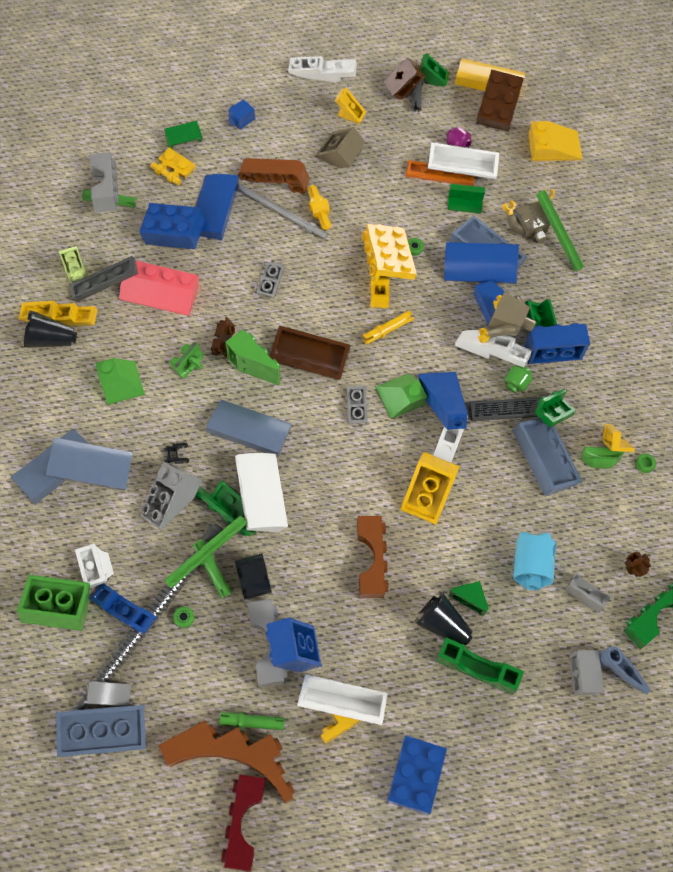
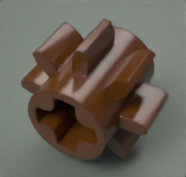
[624,552,651,577]

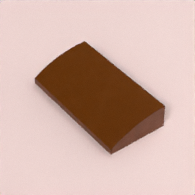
[270,325,351,380]

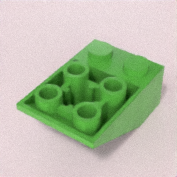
[226,329,281,385]

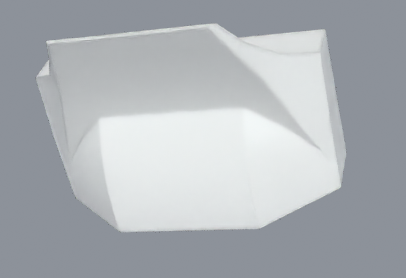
[75,543,114,588]

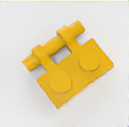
[150,147,196,185]

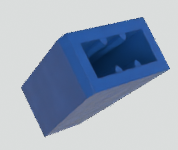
[473,280,505,325]

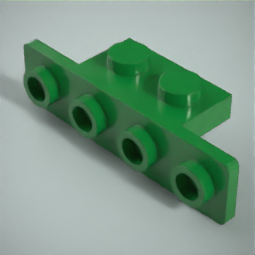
[195,480,256,536]

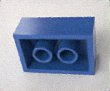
[139,203,205,249]
[524,323,590,364]
[266,617,322,673]
[386,735,447,815]

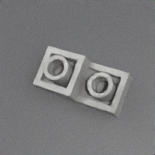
[256,262,285,298]
[347,386,368,424]
[86,681,131,706]

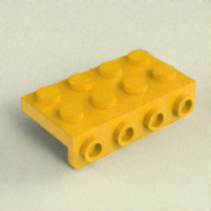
[361,224,417,283]

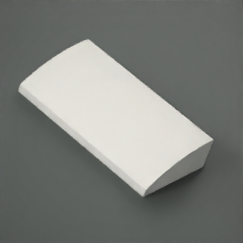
[428,143,499,179]
[235,453,288,532]
[297,674,388,725]

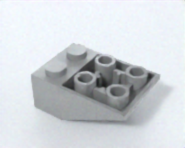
[140,461,202,530]

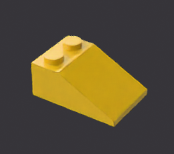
[528,121,582,161]
[400,452,460,525]

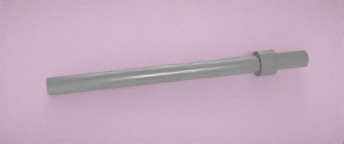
[238,184,328,239]

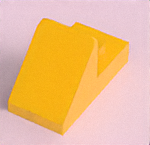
[335,87,366,124]
[320,713,361,745]

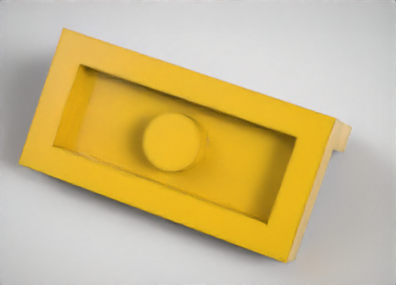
[602,424,635,452]

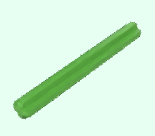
[536,190,584,272]
[164,516,247,588]

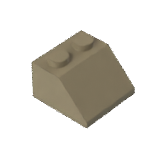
[315,127,366,168]

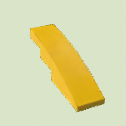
[18,301,98,326]

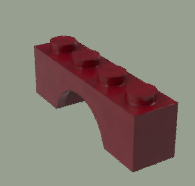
[221,774,266,872]

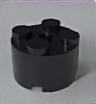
[235,554,272,599]

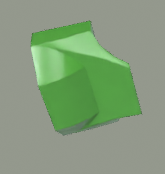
[581,447,624,468]

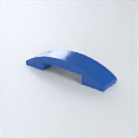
[89,583,157,634]

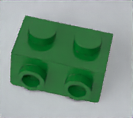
[524,299,557,332]
[534,389,576,428]

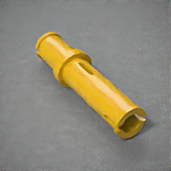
[362,310,414,345]

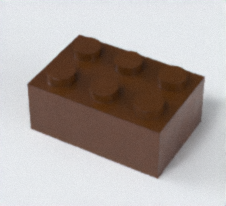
[476,69,524,132]

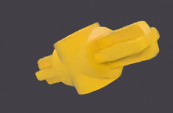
[307,185,332,231]

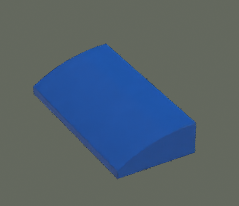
[196,174,239,240]
[444,242,520,284]

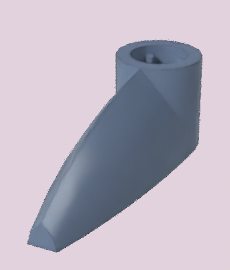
[599,646,650,694]

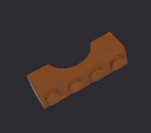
[357,516,388,599]

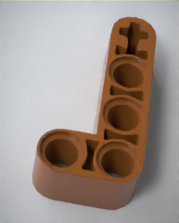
[238,158,310,195]

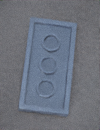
[56,705,146,757]

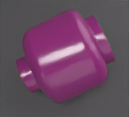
[447,126,472,148]

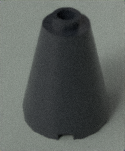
[24,310,77,348]
[415,591,473,646]

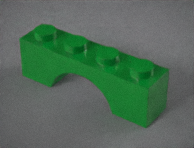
[623,583,673,649]
[436,638,524,695]

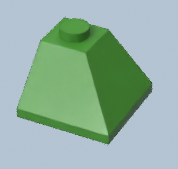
[95,358,145,405]
[375,373,427,419]

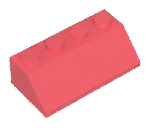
[119,261,200,316]

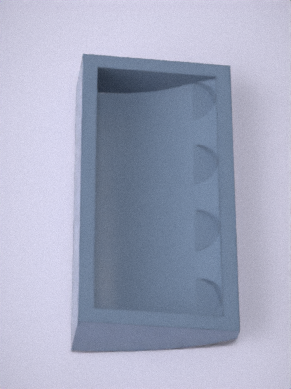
[449,215,527,284]
[206,399,292,458]
[512,418,583,497]
[11,429,89,505]
[46,438,132,491]

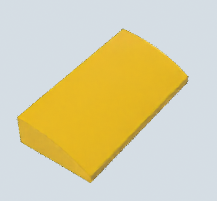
[455,58,525,99]

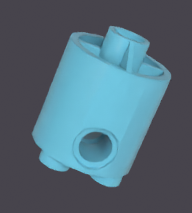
[513,532,556,591]

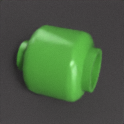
[504,365,533,393]

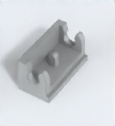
[565,573,612,613]
[569,650,604,696]

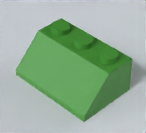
[17,575,90,631]

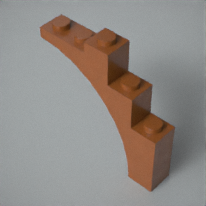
[158,721,295,804]

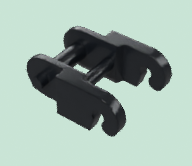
[163,443,189,464]

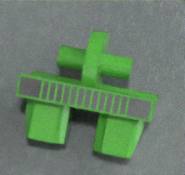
[170,342,204,379]

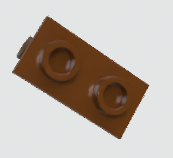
[211,317,235,358]

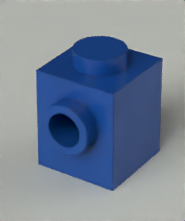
[228,99,255,130]

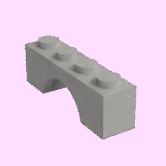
[90,152,119,213]
[247,599,287,688]

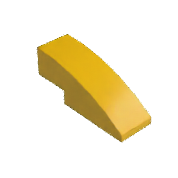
[370,276,390,308]

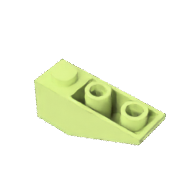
[59,246,87,282]

